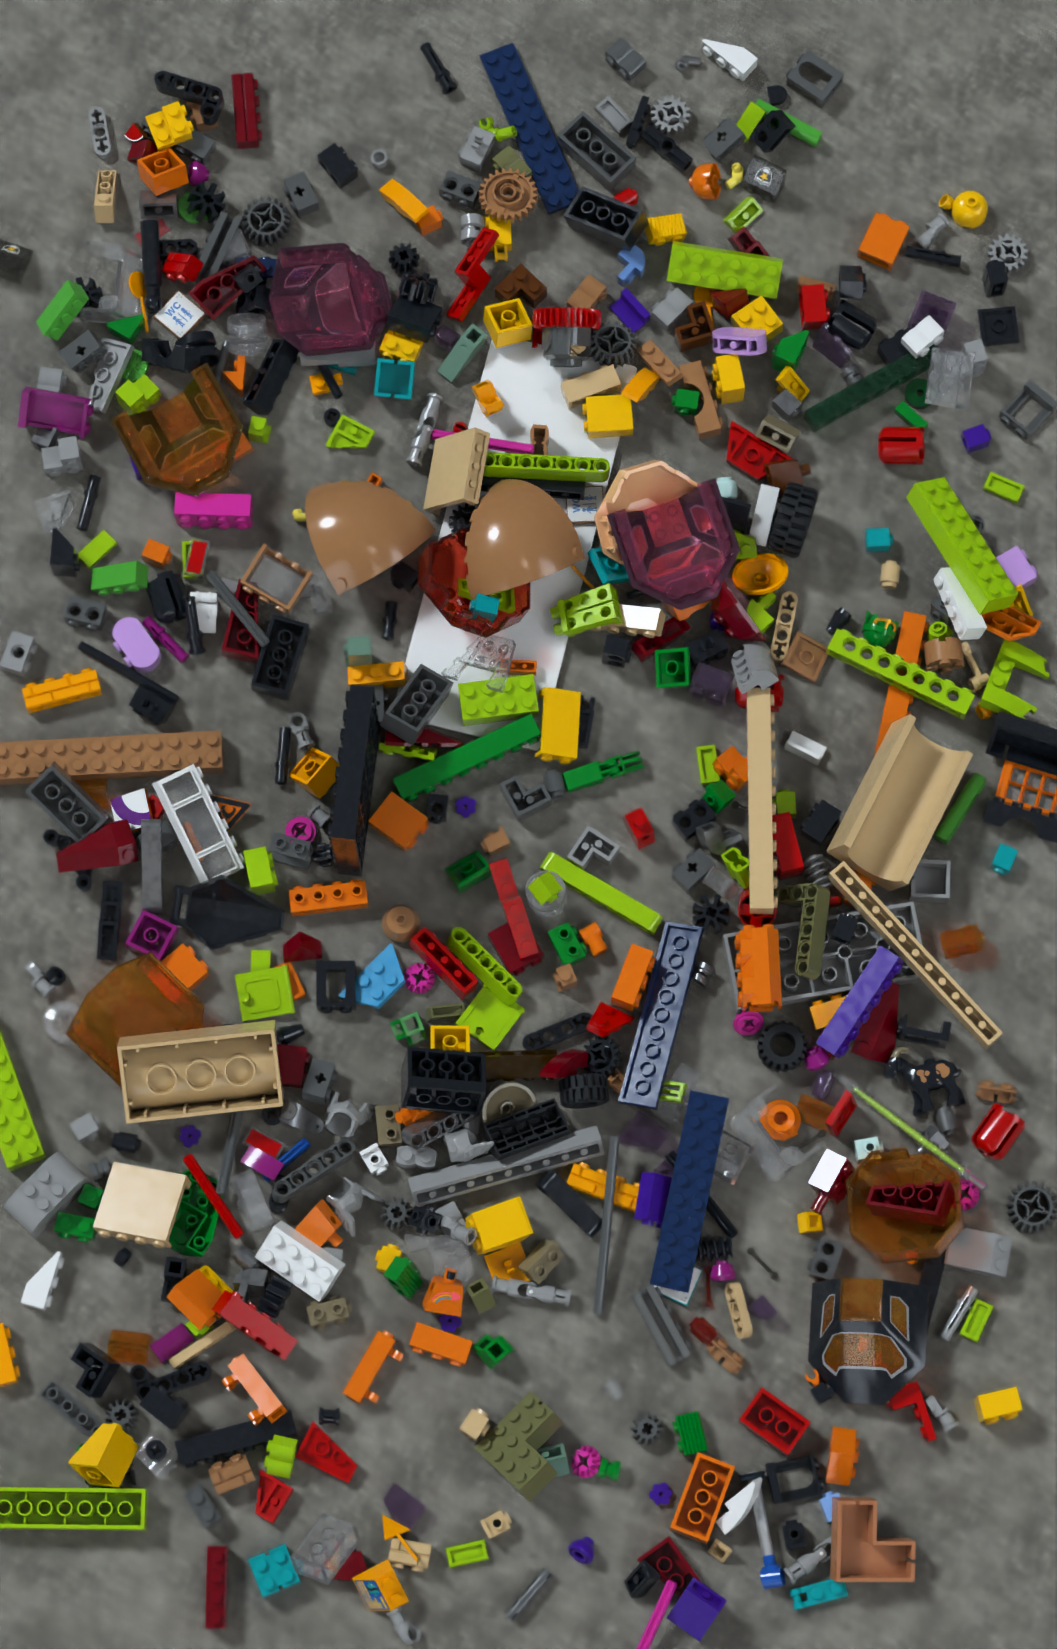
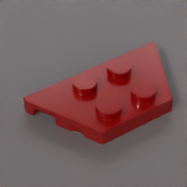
[726,421,793,481]

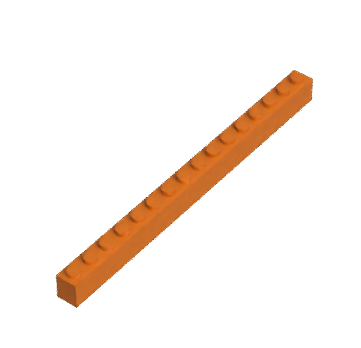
[844,611,929,906]

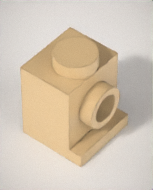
[480,1510,512,1540]

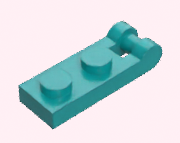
[789,1579,848,1610]

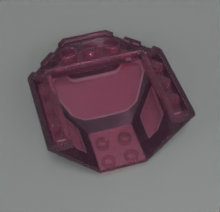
[269,243,393,356]
[607,478,740,610]

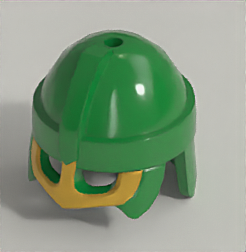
[862,610,899,648]

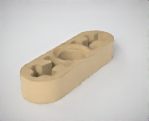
[725,1281,753,1339]

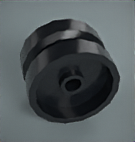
[174,331,221,372]

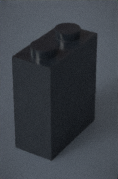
[386,295,444,343]

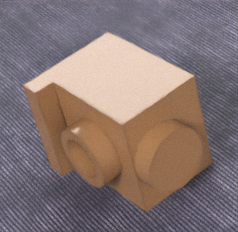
[480,826,510,857]
[552,963,577,992]

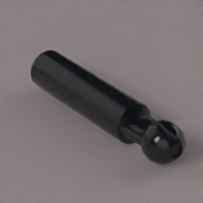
[140,220,163,313]

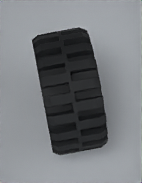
[768,482,819,558]

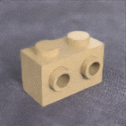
[459,1408,491,1443]

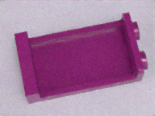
[18,386,94,439]

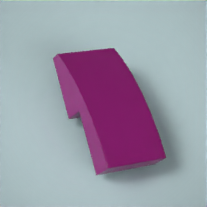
[240,1145,284,1182]

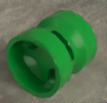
[598,1458,621,1481]

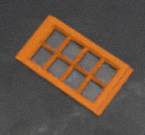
[995,758,1057,814]

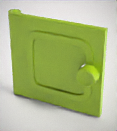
[235,965,295,1022]
[455,984,526,1051]

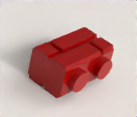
[161,252,204,283]

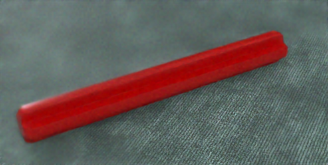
[183,1154,244,1239]

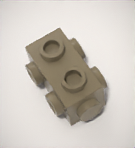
[518,1238,565,1284]
[306,1295,353,1330]

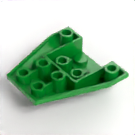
[169,1169,223,1257]

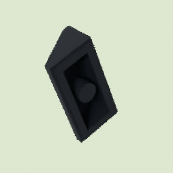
[624,1560,661,1599]

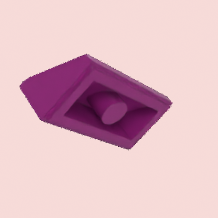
[150,1323,194,1363]

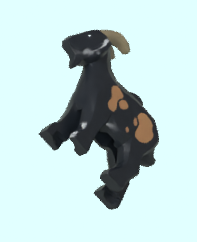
[884,1047,966,1117]

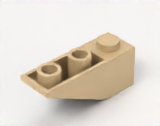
[94,170,117,223]

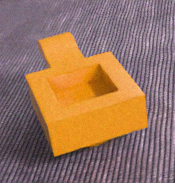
[309,373,343,396]

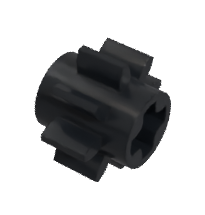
[313,843,334,868]

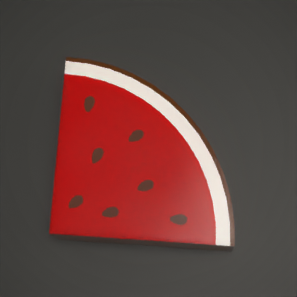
[124,123,148,142]

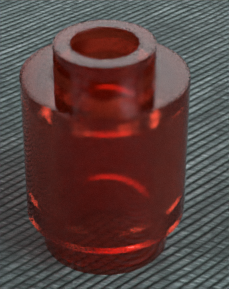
[689,1316,718,1345]

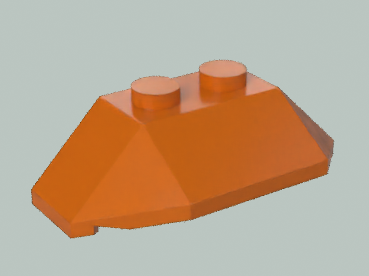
[982,606,1042,641]

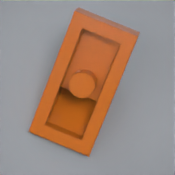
[222,354,247,396]

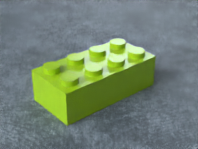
[458,674,539,726]

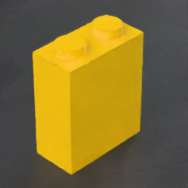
[582,394,633,439]

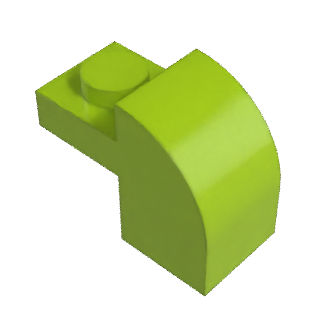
[747,592,776,634]

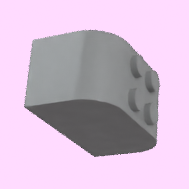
[4,1151,91,1239]

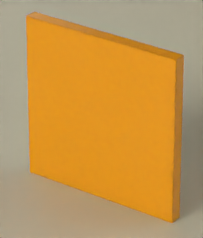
[484,1242,531,1293]

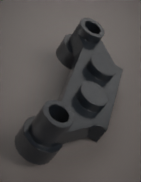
[43,829,92,892]

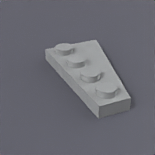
[89,337,135,414]

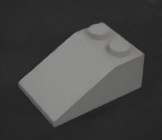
[944,1225,1012,1278]

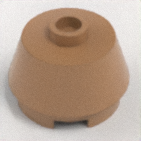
[382,905,420,942]

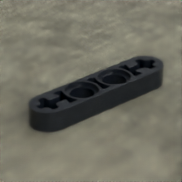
[522,1012,592,1050]

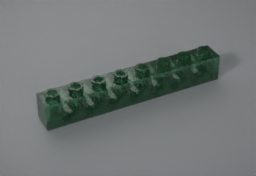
[804,344,943,433]

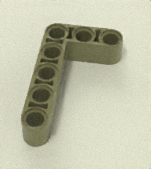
[775,883,830,980]

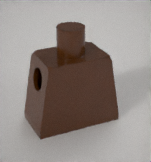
[763,459,811,499]

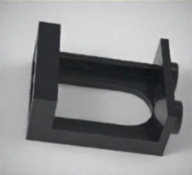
[316,960,356,1013]
[896,1014,952,1049]
[765,1454,824,1505]

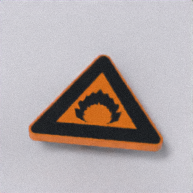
[210,794,251,833]

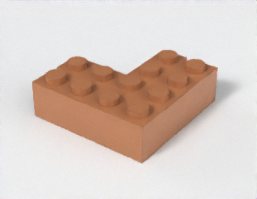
[830,1497,916,1582]

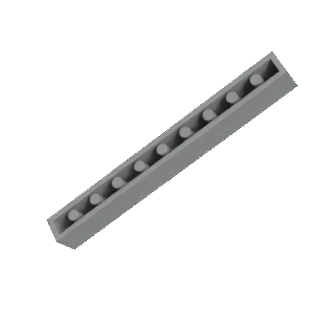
[408,1125,605,1207]

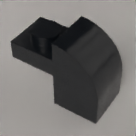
[161,1256,187,1303]

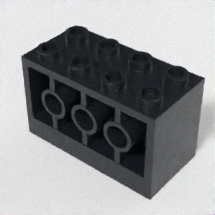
[401,1047,486,1115]

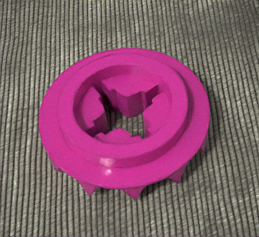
[285,816,316,842]
[404,963,435,994]
[733,1010,764,1035]
[952,1179,980,1210]
[570,1446,601,1478]

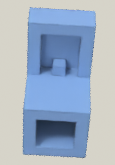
[617,245,645,287]

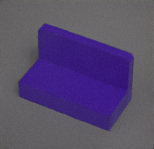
[610,288,650,333]

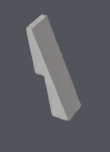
[300,343,376,367]

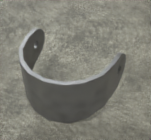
[278,1097,325,1135]

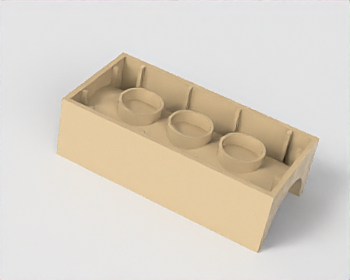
[826,714,973,892]
[117,1020,284,1124]

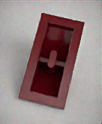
[127,139,161,163]
[710,289,750,319]
[283,931,323,963]

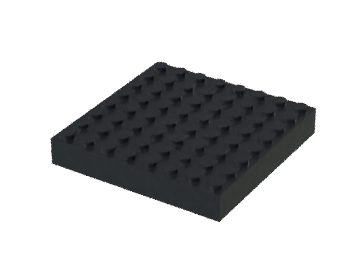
[328,685,380,877]

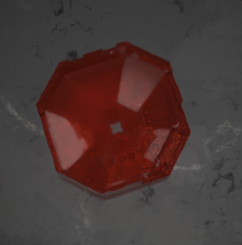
[418,528,530,638]

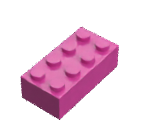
[174,492,254,530]

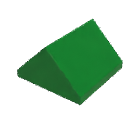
[655,647,691,688]
[444,850,492,894]

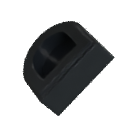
[767,85,787,106]

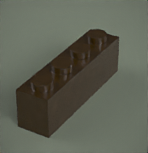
[479,1049,557,1082]

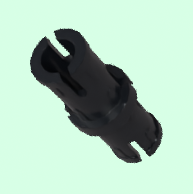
[382,601,398,640]

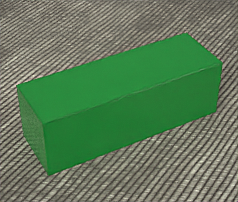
[894,401,929,429]

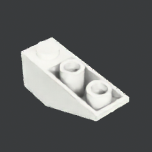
[701,39,758,81]
[21,1251,65,1311]

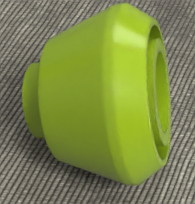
[927,621,953,641]

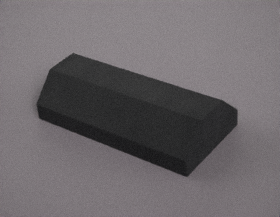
[483,1098,571,1160]

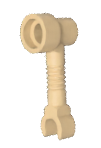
[962,641,989,692]

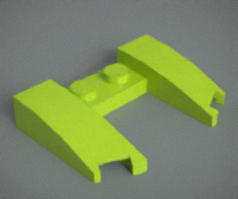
[978,639,1050,719]

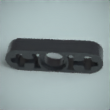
[160,239,198,259]

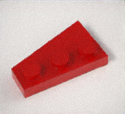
[295,1421,358,1484]

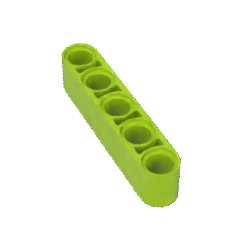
[446,927,522,1005]

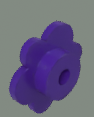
[455,796,476,818]
[179,1125,202,1148]
[439,1314,462,1332]
[649,1483,672,1505]

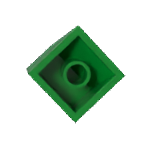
[770,330,809,372]

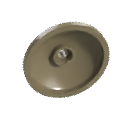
[481,1082,537,1124]

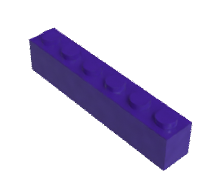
[816,946,903,1059]

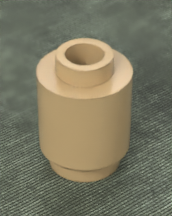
[880,560,900,589]

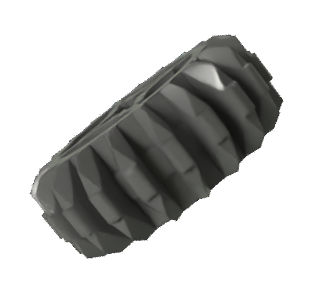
[241,196,291,246]
[591,321,637,369]
[1005,1181,1057,1234]

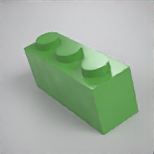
[36,280,89,341]
[91,561,149,597]

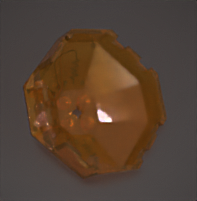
[846,1147,964,1264]

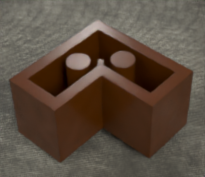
[495,264,547,308]
[674,301,715,352]

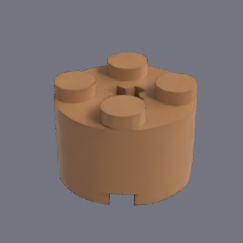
[924,637,965,674]

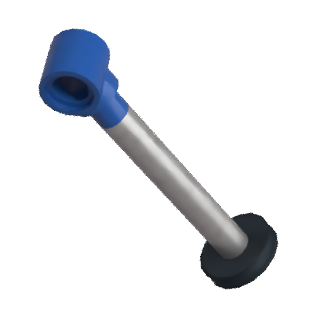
[738,1471,785,1590]

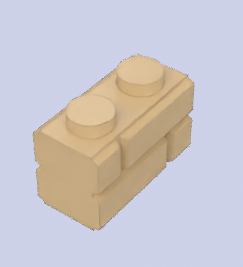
[388,1538,432,1573]

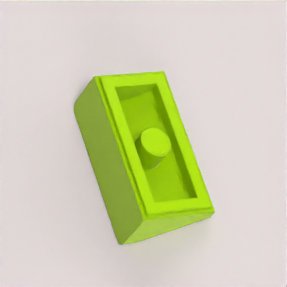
[722,197,764,233]

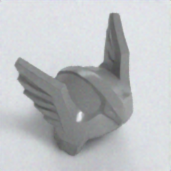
[324,1088,377,1138]
[443,1116,494,1163]
[326,1176,385,1237]

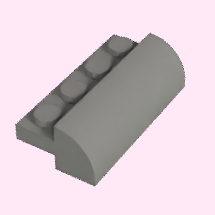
[730,640,779,694]

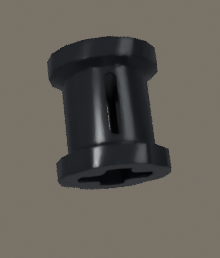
[319,1407,340,1426]

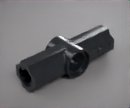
[641,125,693,172]

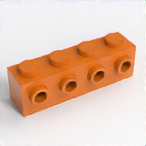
[289,879,369,917]

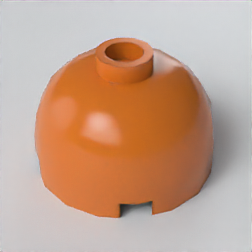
[689,163,721,200]

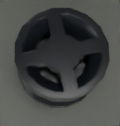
[262,1107,281,1126]
[146,1440,167,1461]

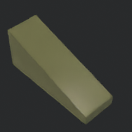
[425,1003,465,1022]

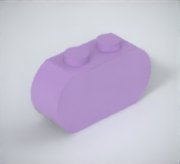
[712,327,767,356]
[112,617,161,673]

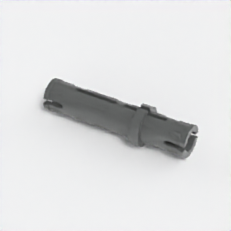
[504,1568,553,1622]

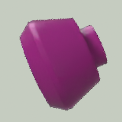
[188,161,209,186]
[804,1046,830,1071]
[710,1260,737,1281]

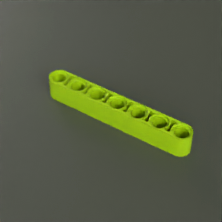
[483,452,610,483]
[539,852,663,935]

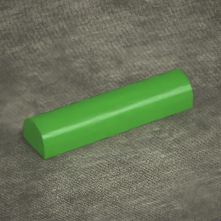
[756,99,822,148]
[934,773,986,846]

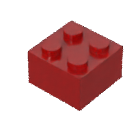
[798,284,830,330]

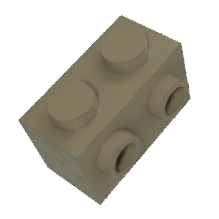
[755,414,801,453]
[375,1104,404,1148]

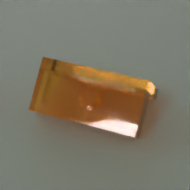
[74,779,108,807]
[796,1093,834,1132]
[107,1329,151,1364]

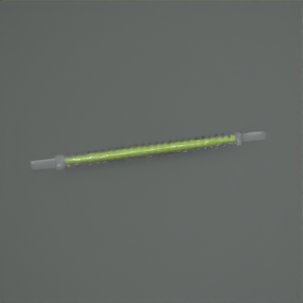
[831,1070,988,1191]

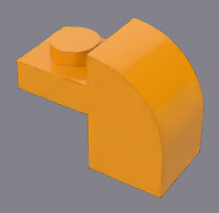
[471,379,504,417]

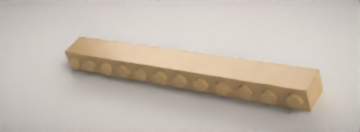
[746,688,777,914]
[828,861,1003,1050]

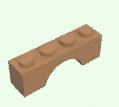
[679,360,723,440]

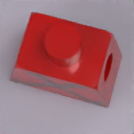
[622,807,655,850]

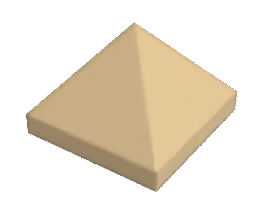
[707,1538,733,1563]

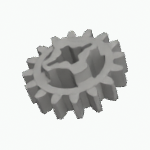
[651,95,690,135]
[987,233,1028,274]

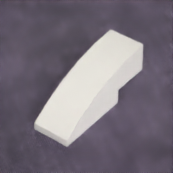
[749,484,780,547]
[715,1477,763,1534]

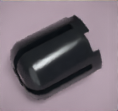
[823,298,877,350]
[146,570,190,624]

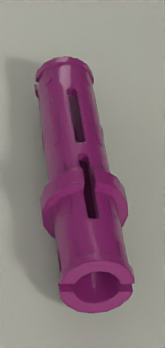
[142,616,189,663]

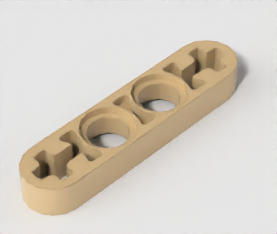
[771,591,798,663]
[169,1321,237,1369]

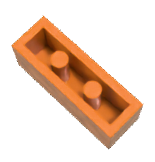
[409,1322,473,1367]

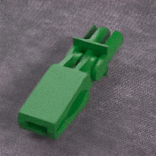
[562,750,645,793]

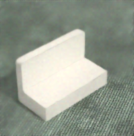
[784,731,827,766]

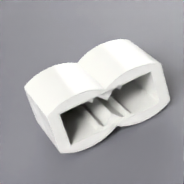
[901,315,944,358]

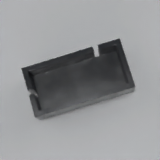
[985,711,1057,776]

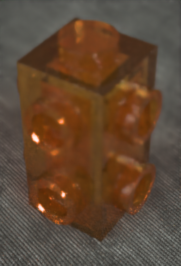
[939,924,985,959]

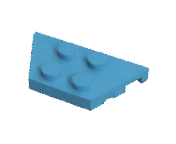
[338,943,406,1009]

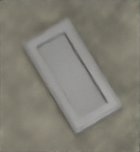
[595,96,632,135]

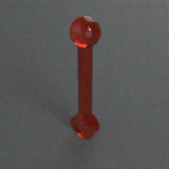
[704,1266,713,1307]

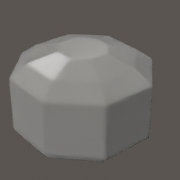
[370,149,388,169]

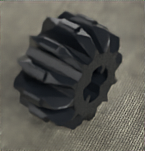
[388,243,420,274]

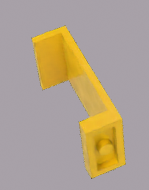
[535,687,581,764]

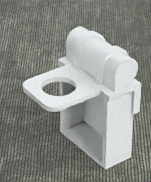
[189,591,218,633]

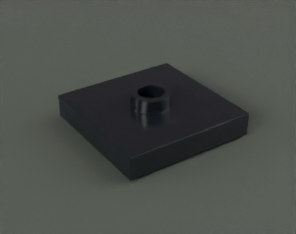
[977,306,1019,346]

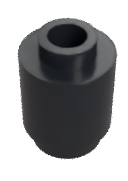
[112,1131,142,1154]

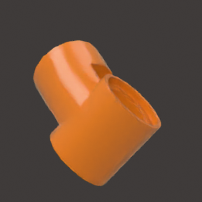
[578,922,609,957]

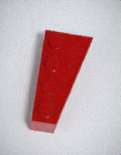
[211,1290,298,1361]

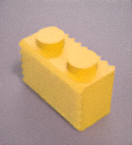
[644,213,687,246]

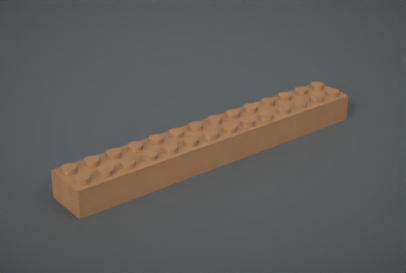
[0,730,224,785]

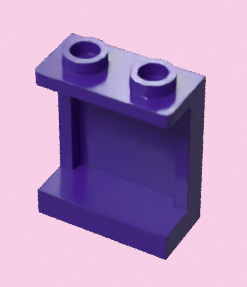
[667,1577,727,1641]

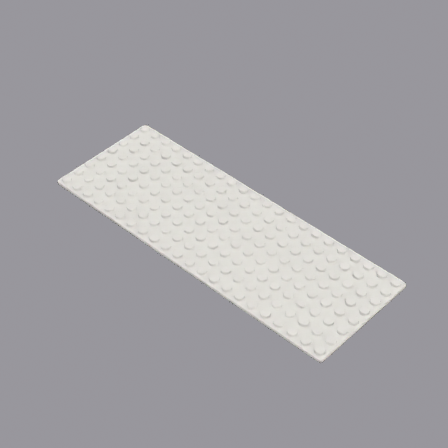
[396,340,637,751]

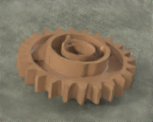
[479,168,538,223]

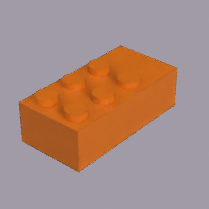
[669,1452,735,1545]

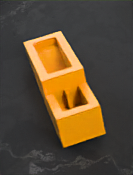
[379,178,430,223]
[621,367,660,403]

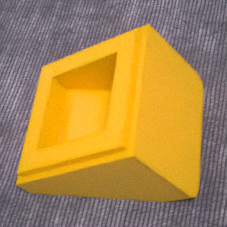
[797,1212,823,1233]

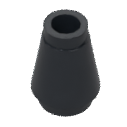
[826,607,852,636]
[276,1024,305,1045]

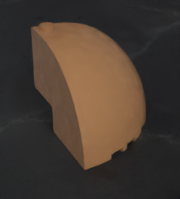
[464,479,585,599]
[305,480,435,595]

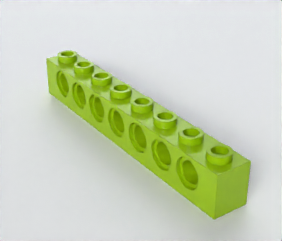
[826,629,975,720]

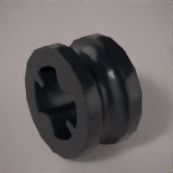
[324,408,341,427]

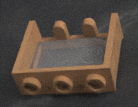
[240,543,314,614]

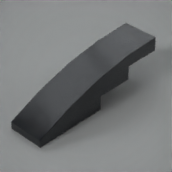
[97,881,123,960]

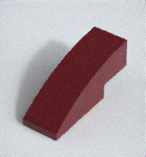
[727,226,770,257]
[632,617,691,663]
[539,1049,588,1079]

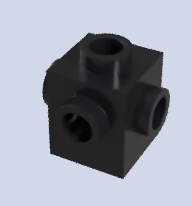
[408,1205,442,1235]

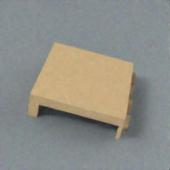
[423,427,490,515]
[93,1162,192,1249]

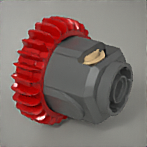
[532,307,601,367]

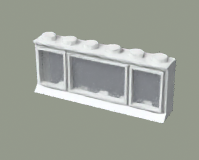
[152,764,245,883]

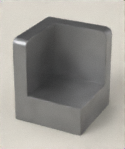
[31,427,59,450]

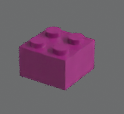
[125,910,179,964]

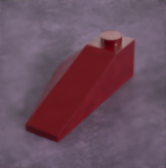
[188,255,267,320]
[385,727,464,747]
[56,819,138,873]
[851,982,900,1063]

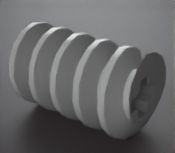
[802,854,833,892]

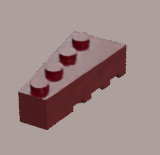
[221,579,259,664]
[865,1180,956,1226]
[636,1536,705,1597]

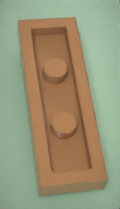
[636,339,683,387]

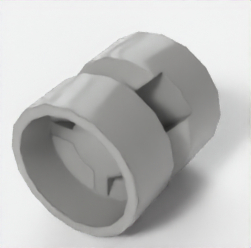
[461,213,485,247]

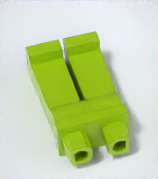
[550,583,623,637]

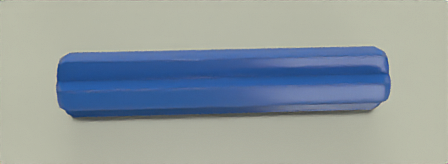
[262,1138,311,1182]

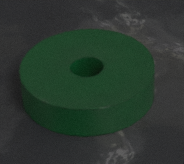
[905,379,935,409]

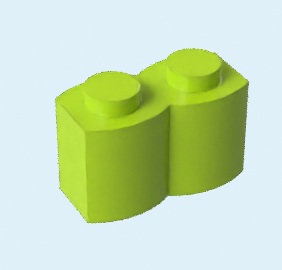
[721,847,749,889]
[264,1434,298,1479]

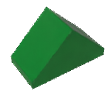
[107,314,145,345]

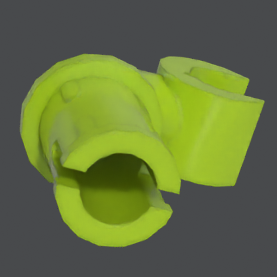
[479,117,517,142]

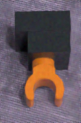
[805,1369,835,1406]

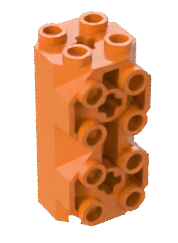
[734,924,782,1012]

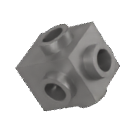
[914,1125,949,1160]

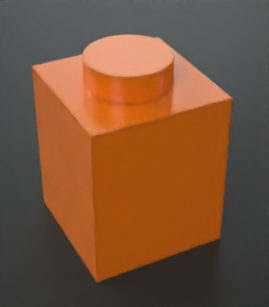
[415,205,443,236]
[141,539,172,569]

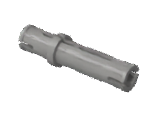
[938,1285,979,1342]

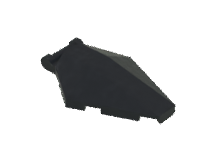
[169,874,285,950]

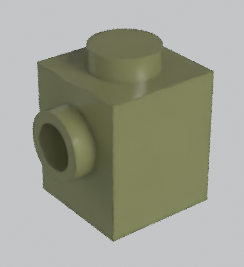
[465,1277,497,1314]

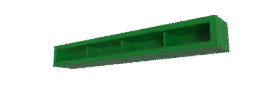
[393,714,541,803]

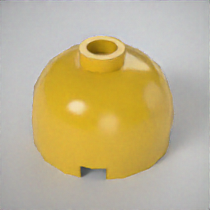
[951,191,988,229]

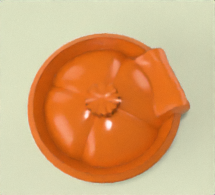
[760,1100,801,1142]

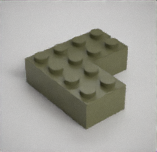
[474,1391,563,1502]

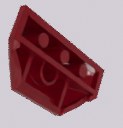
[711,581,767,641]

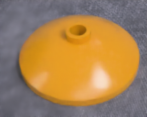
[732,553,789,595]

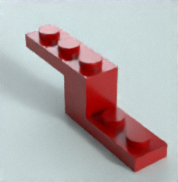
[446,227,499,322]
[488,858,539,959]
[871,1350,937,1443]

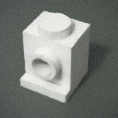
[359,1143,389,1175]

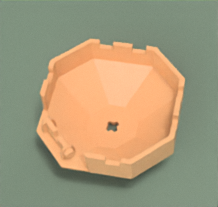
[594,460,713,581]

